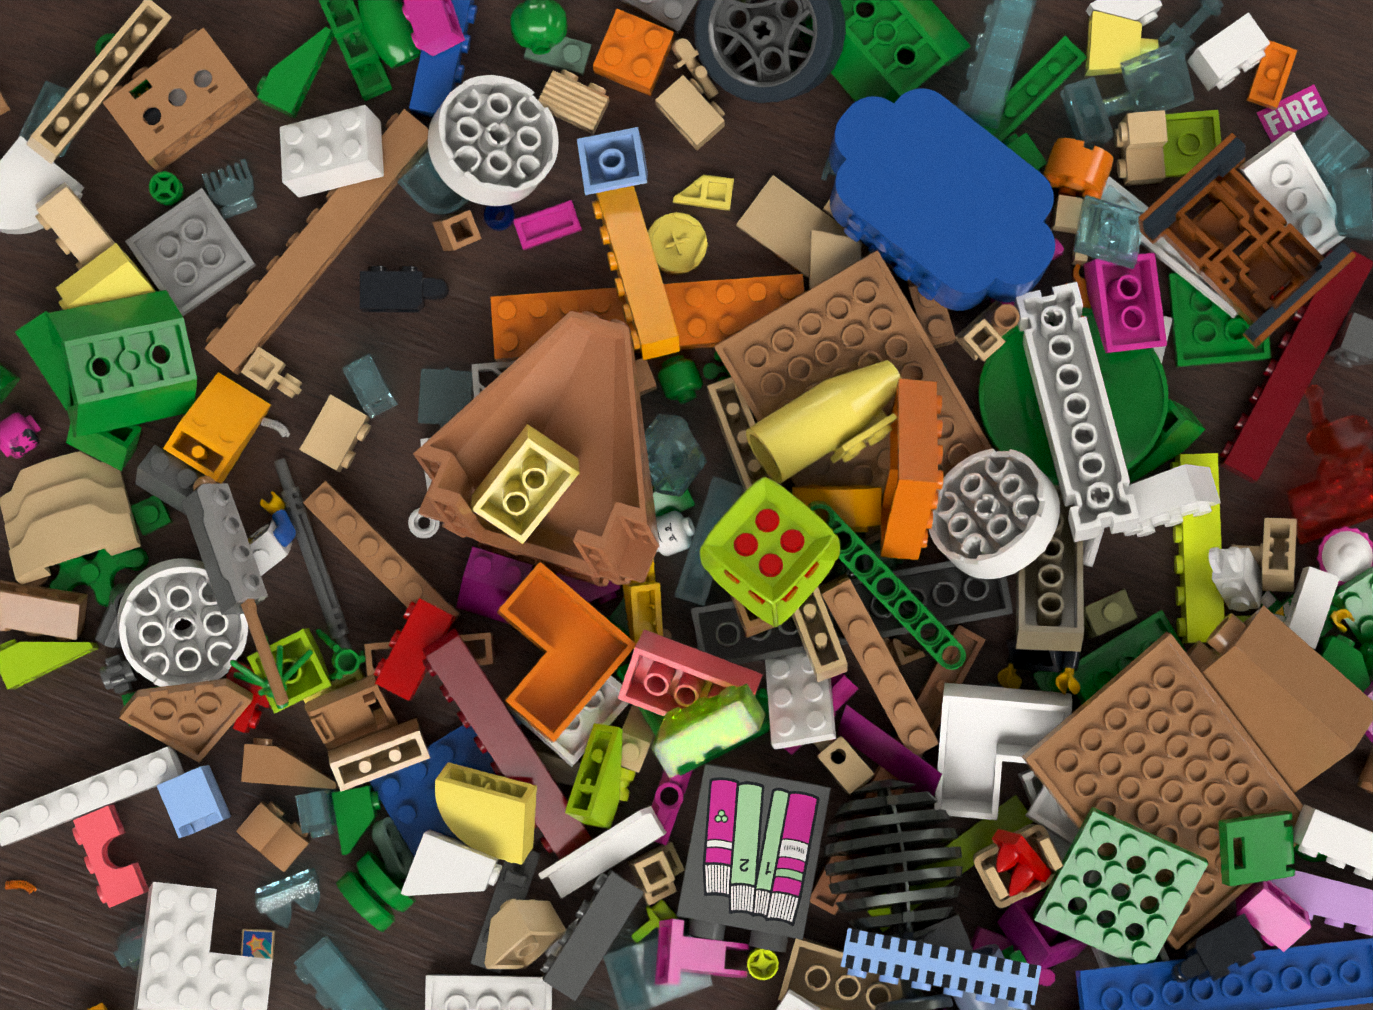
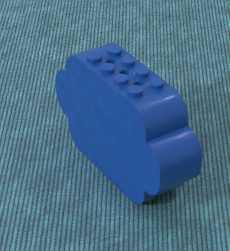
[829,88,1055,311]

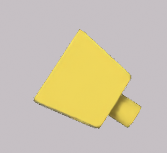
[1085,11,1158,76]

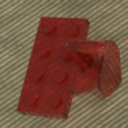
[1287,385,1373,545]

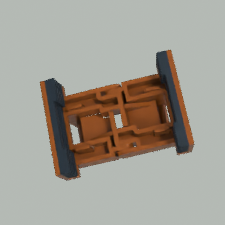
[1138,133,1356,348]

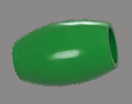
[358,0,422,69]

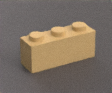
[35,182,115,270]
[328,718,430,792]

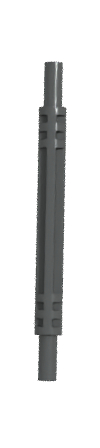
[274,458,352,650]

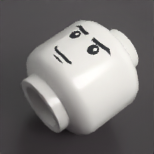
[656,511,695,556]

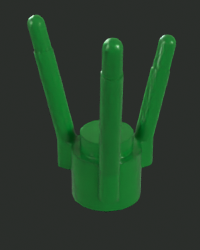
[316,629,365,681]

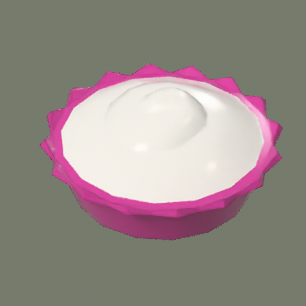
[1316,526,1373,586]

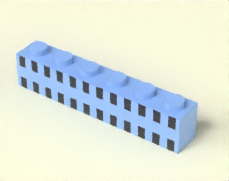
[841,928,1041,1010]

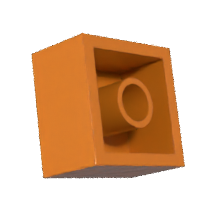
[593,9,674,96]

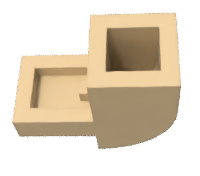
[1051,195,1104,266]

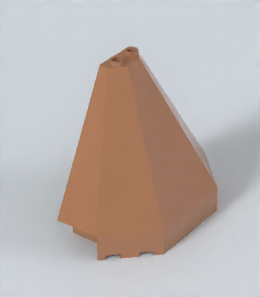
[413,311,660,587]

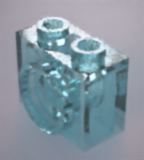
[645,414,707,497]

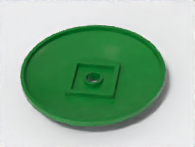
[979,308,1169,486]

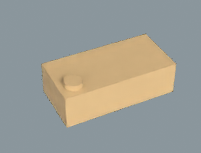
[778,938,902,1010]

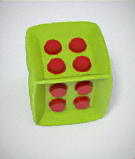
[699,477,840,627]

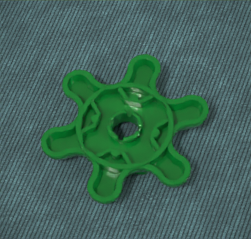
[49,548,149,607]

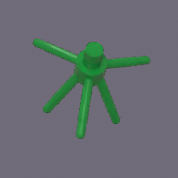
[230,635,313,709]

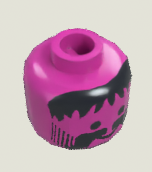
[0,412,41,459]

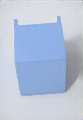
[157,765,231,838]

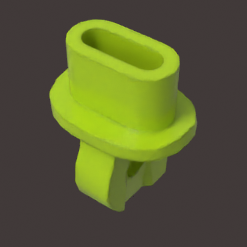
[631,899,678,943]

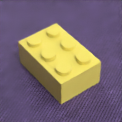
[471,424,580,544]

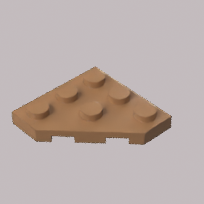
[119,678,253,763]

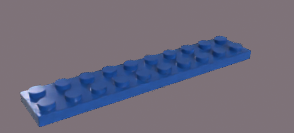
[1075,938,1373,1010]

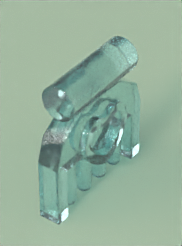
[202,159,257,219]

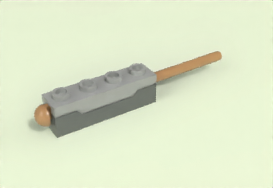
[182,476,289,705]

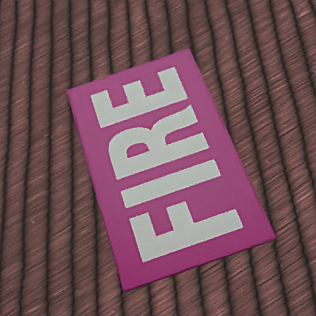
[1257,85,1329,143]

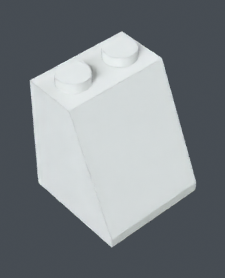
[401,829,502,896]

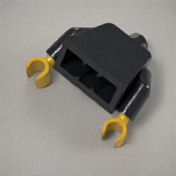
[997,635,1083,695]

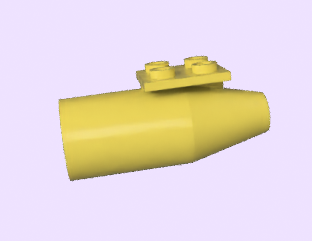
[746,360,902,484]

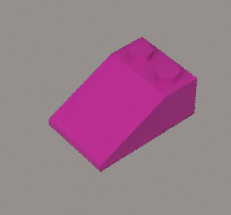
[1083,253,1167,353]

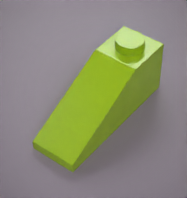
[0,639,99,690]
[565,723,623,829]

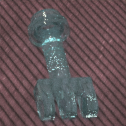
[1158,0,1224,60]

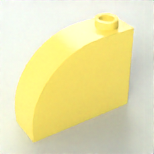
[435,762,537,865]

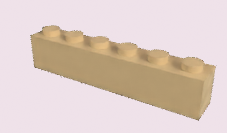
[26,0,172,164]

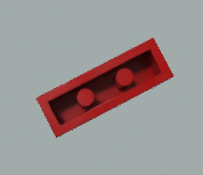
[373,598,456,701]

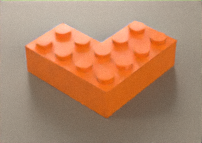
[880,379,943,560]
[497,562,636,743]

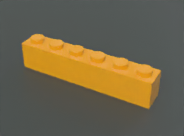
[592,186,680,360]

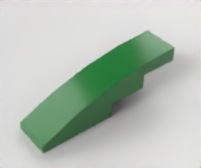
[319,0,393,101]

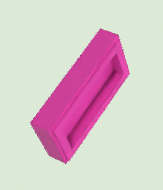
[513,200,582,250]

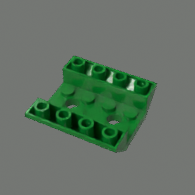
[799,0,971,103]
[45,290,197,438]

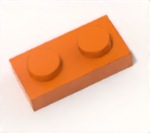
[1246,40,1297,110]

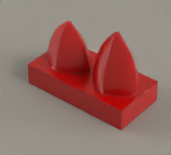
[992,829,1052,897]

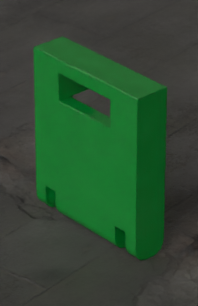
[1219,811,1295,886]

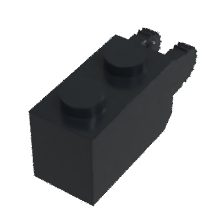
[360,266,450,313]
[1171,914,1263,983]

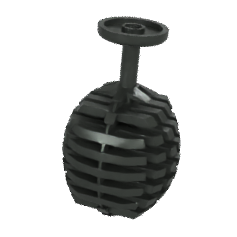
[824,779,963,1010]

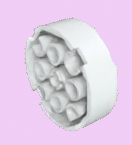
[428,75,559,206]
[929,449,1060,579]
[117,558,248,687]

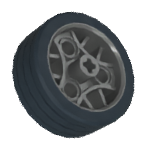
[694,0,846,103]

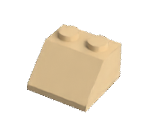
[299,394,371,472]
[484,899,565,969]

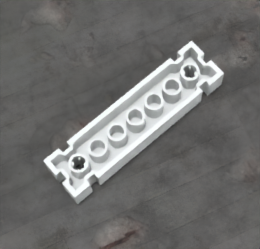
[1014,282,1140,542]

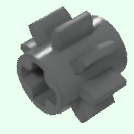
[100,654,138,694]

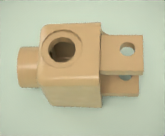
[973,824,1063,908]

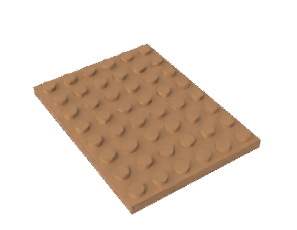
[714,250,992,546]
[1022,632,1303,950]

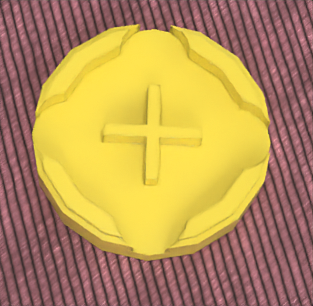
[648,212,708,275]

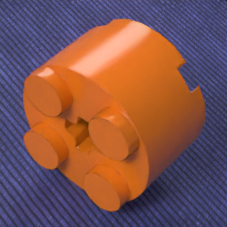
[1043,138,1114,202]

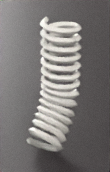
[261,417,290,437]

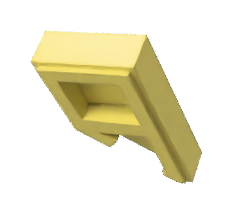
[673,175,734,211]

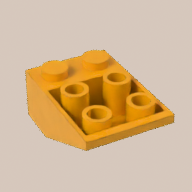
[163,372,272,484]

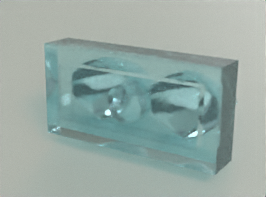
[255,868,320,928]

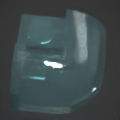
[397,150,469,215]

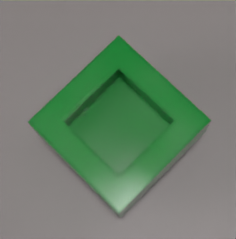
[131,496,173,536]

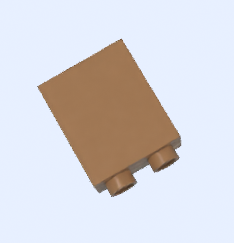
[1186,606,1373,793]

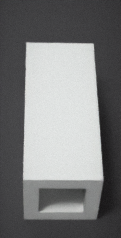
[1284,567,1340,649]

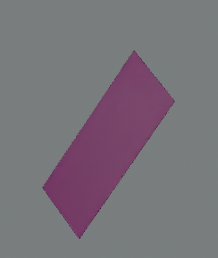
[837,704,942,796]

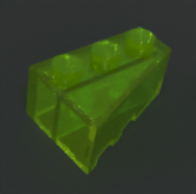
[651,684,766,778]

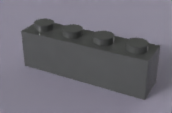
[541,869,644,1001]

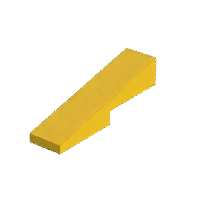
[622,559,663,649]

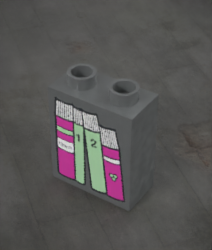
[677,763,831,952]

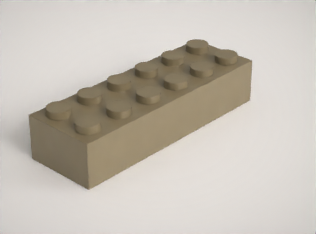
[1016,485,1084,652]

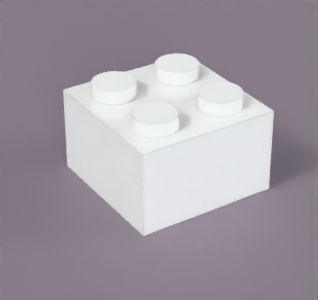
[1187,12,1270,91]

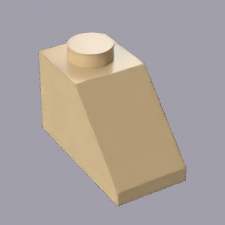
[621,704,654,773]

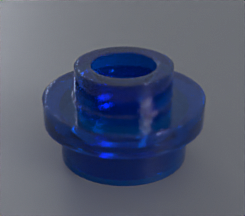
[484,204,515,231]

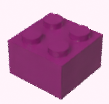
[997,890,1088,971]

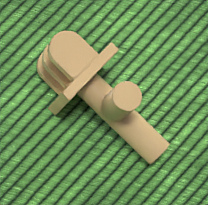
[672,38,719,99]

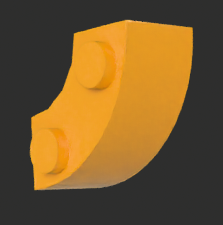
[792,484,882,532]

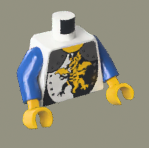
[248,491,296,576]

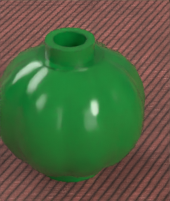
[510,0,568,55]

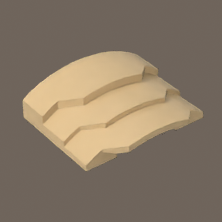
[0,451,141,585]

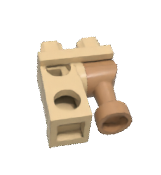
[956,300,1020,361]

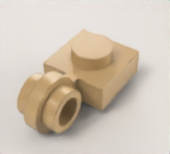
[241,346,302,398]

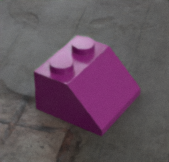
[456,547,534,625]

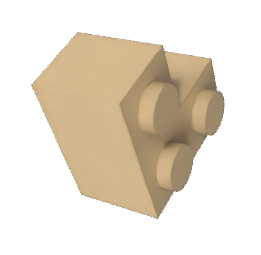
[1114,110,1168,186]

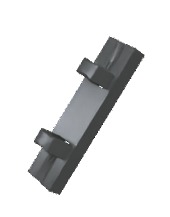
[470,850,541,973]

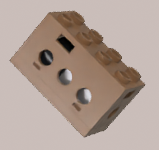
[103,27,258,172]

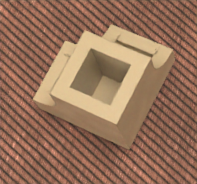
[628,841,685,905]

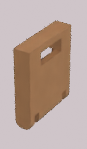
[305,675,398,751]

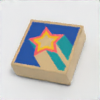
[241,928,275,962]

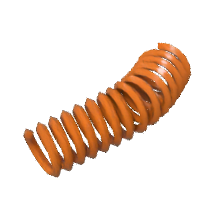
[5,880,37,894]

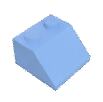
[577,127,648,195]

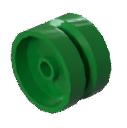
[336,851,416,932]

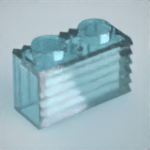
[295,789,337,838]

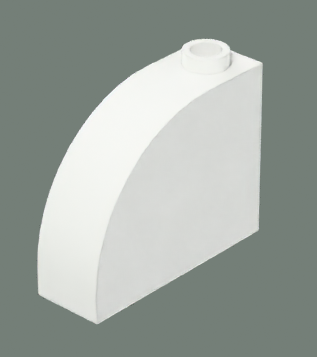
[0,136,85,234]

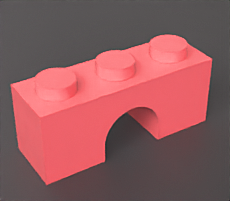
[72,804,149,908]

